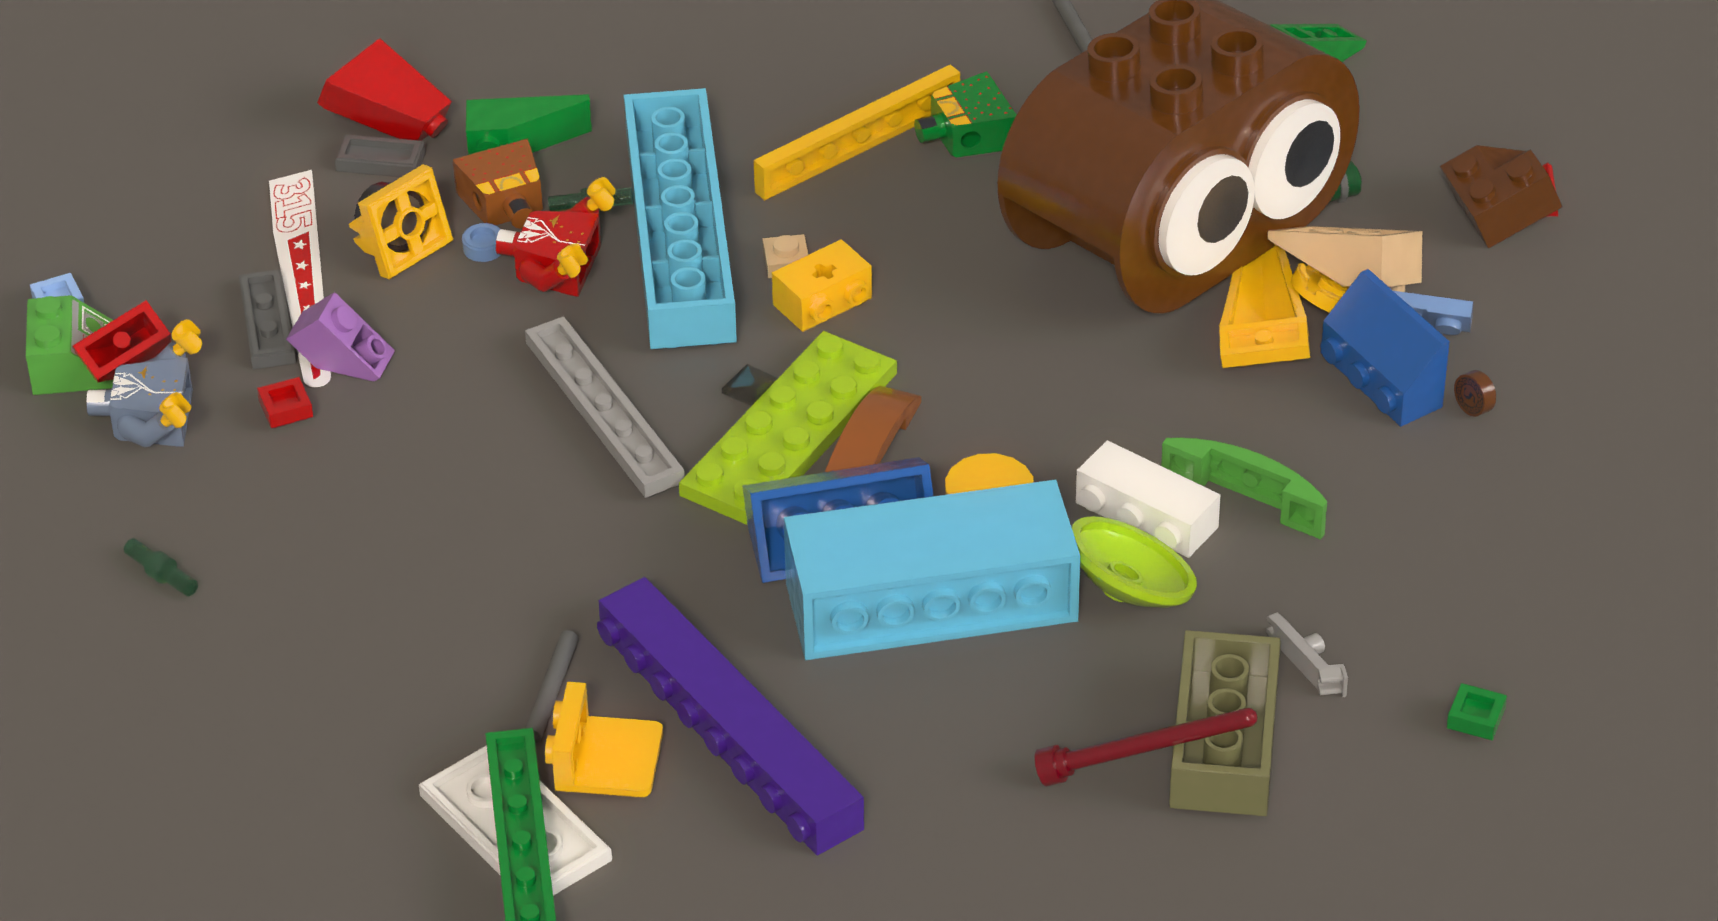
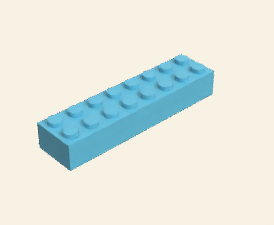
[624,88,737,349]

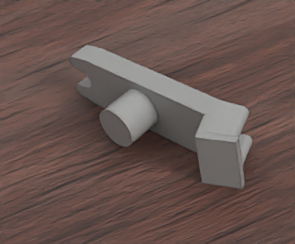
[1266,612,1348,697]

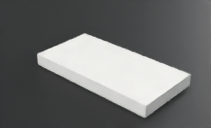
[419,746,612,896]

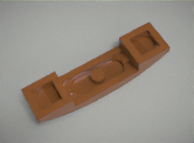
[825,386,921,472]

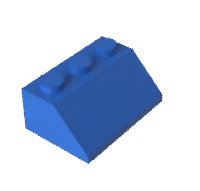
[1320,269,1450,427]

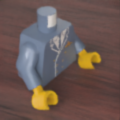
[87,319,202,447]

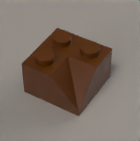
[1440,145,1563,249]

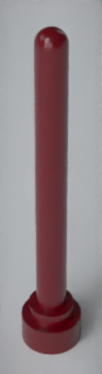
[1035,708,1258,787]

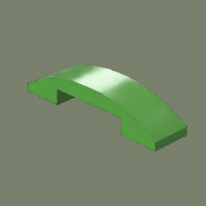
[1161,438,1327,540]

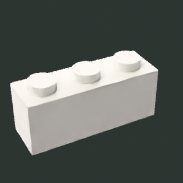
[1076,440,1220,558]

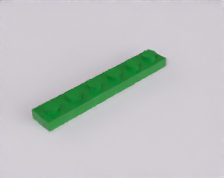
[485,728,556,921]

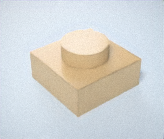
[762,234,808,278]

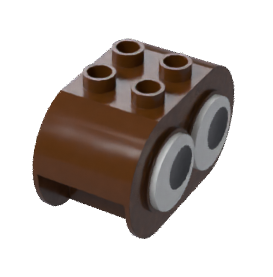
[997,0,1360,313]

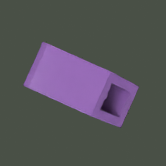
[286,292,395,381]

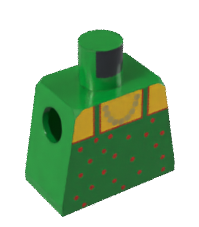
[914,71,1017,158]

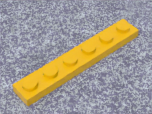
[754,64,960,201]

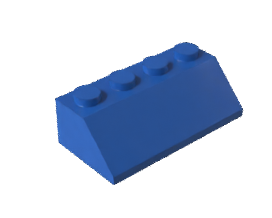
[742,457,933,583]

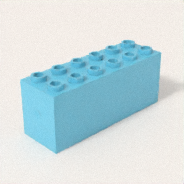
[784,480,1080,660]

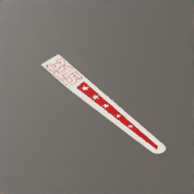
[269,170,331,387]

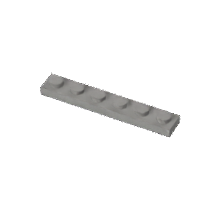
[525,316,685,498]

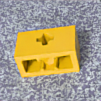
[772,239,872,332]

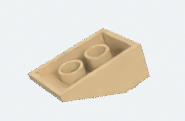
[1268,226,1422,292]

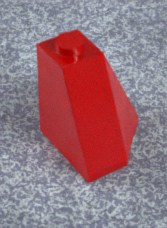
[317,38,452,141]

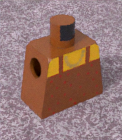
[453,139,543,229]

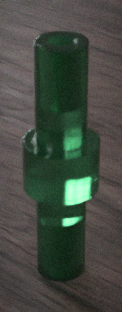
[548,188,633,212]
[124,538,198,596]

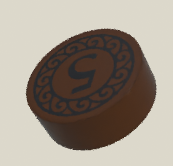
[1454,370,1496,417]

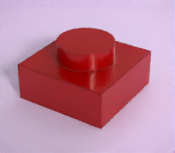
[257,377,313,428]

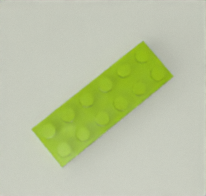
[679,331,897,525]

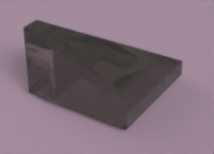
[722,364,778,406]

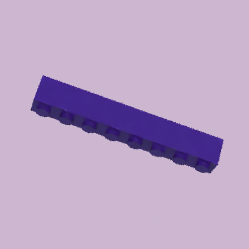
[597,577,864,856]

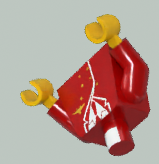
[496,177,616,297]

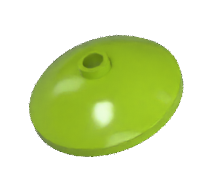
[1071,516,1197,608]

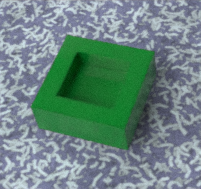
[1447,683,1507,741]

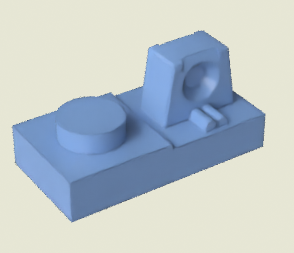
[1394,291,1473,335]

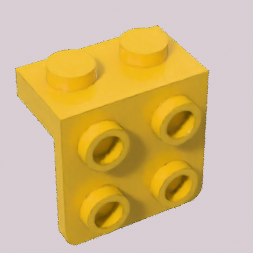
[545,682,663,797]

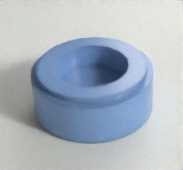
[462,223,501,262]

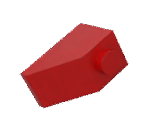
[72,300,171,383]

